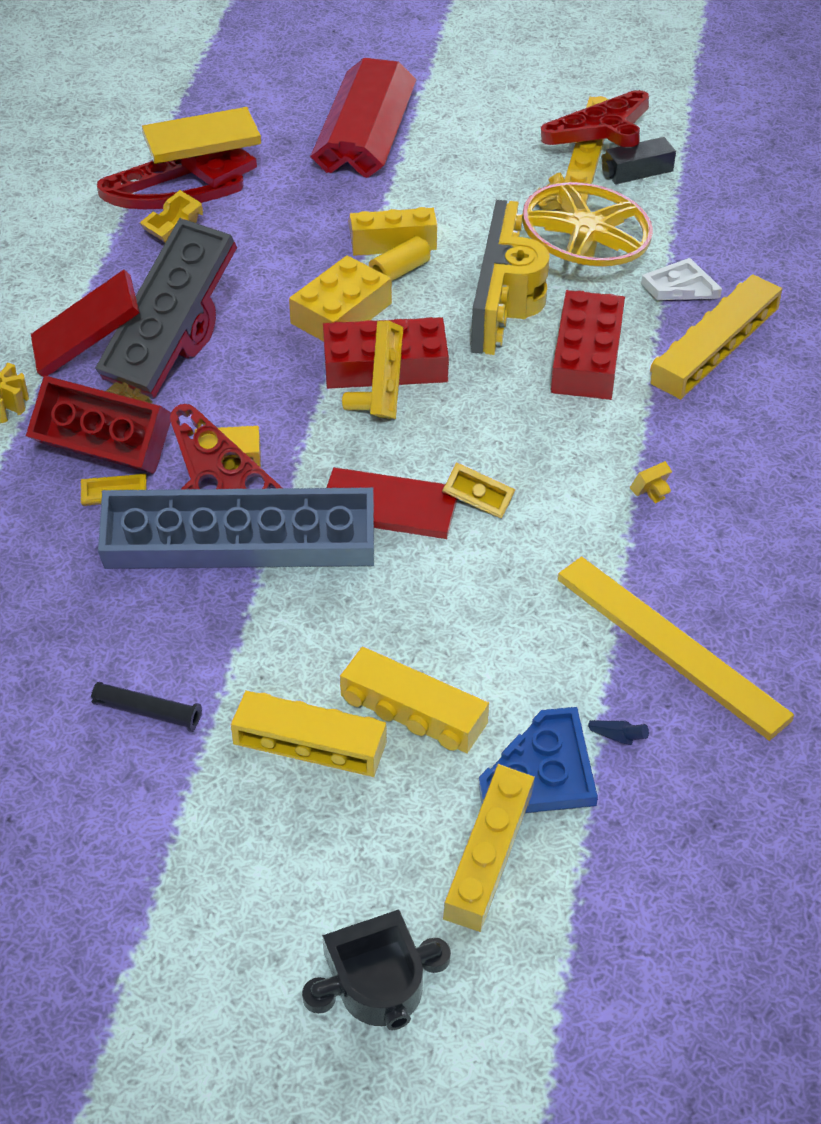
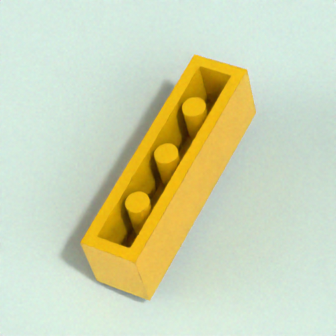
[340,646,489,754]
[231,690,387,777]
[443,764,535,932]

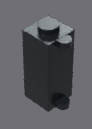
[601,137,676,185]

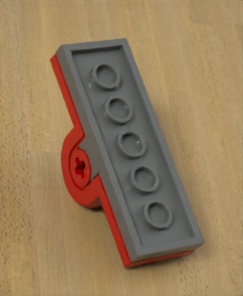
[95,218,237,398]

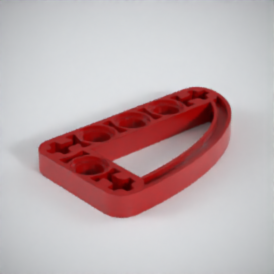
[97,159,244,210]

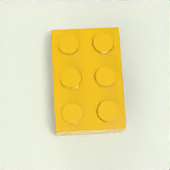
[289,255,392,342]

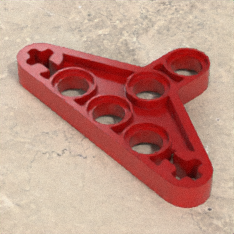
[541,90,649,147]
[170,404,282,489]

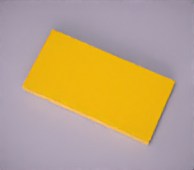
[142,107,261,164]

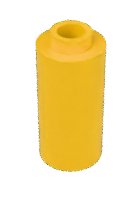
[369,236,431,281]

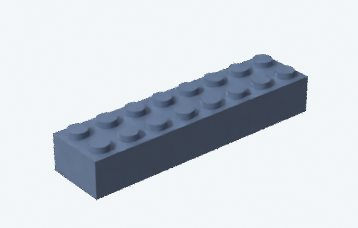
[98,488,374,569]

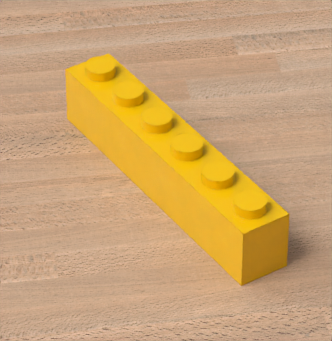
[650,274,783,400]

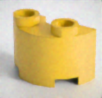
[140,190,203,243]

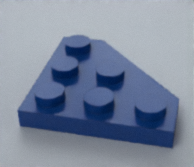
[479,707,598,813]

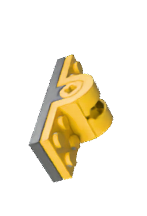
[471,199,550,355]

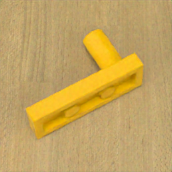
[342,321,403,419]

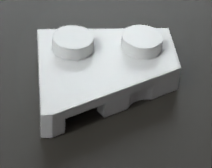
[641,258,722,300]

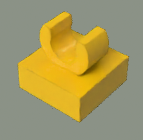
[630,461,672,503]

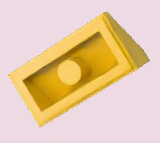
[442,462,516,519]

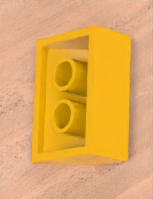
[348,207,437,256]

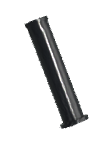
[91,682,202,732]

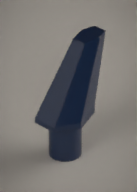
[588,720,649,745]

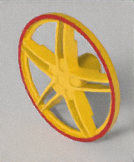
[522,182,653,266]

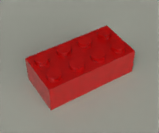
[551,290,625,400]
[323,317,449,389]
[26,375,171,474]

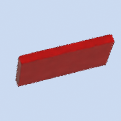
[31,269,139,377]
[326,467,458,539]

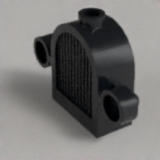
[302,909,451,1030]

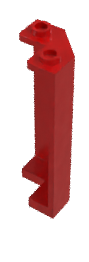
[310,58,417,178]

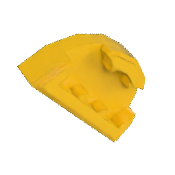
[537,173,565,211]

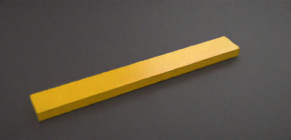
[558,556,795,741]

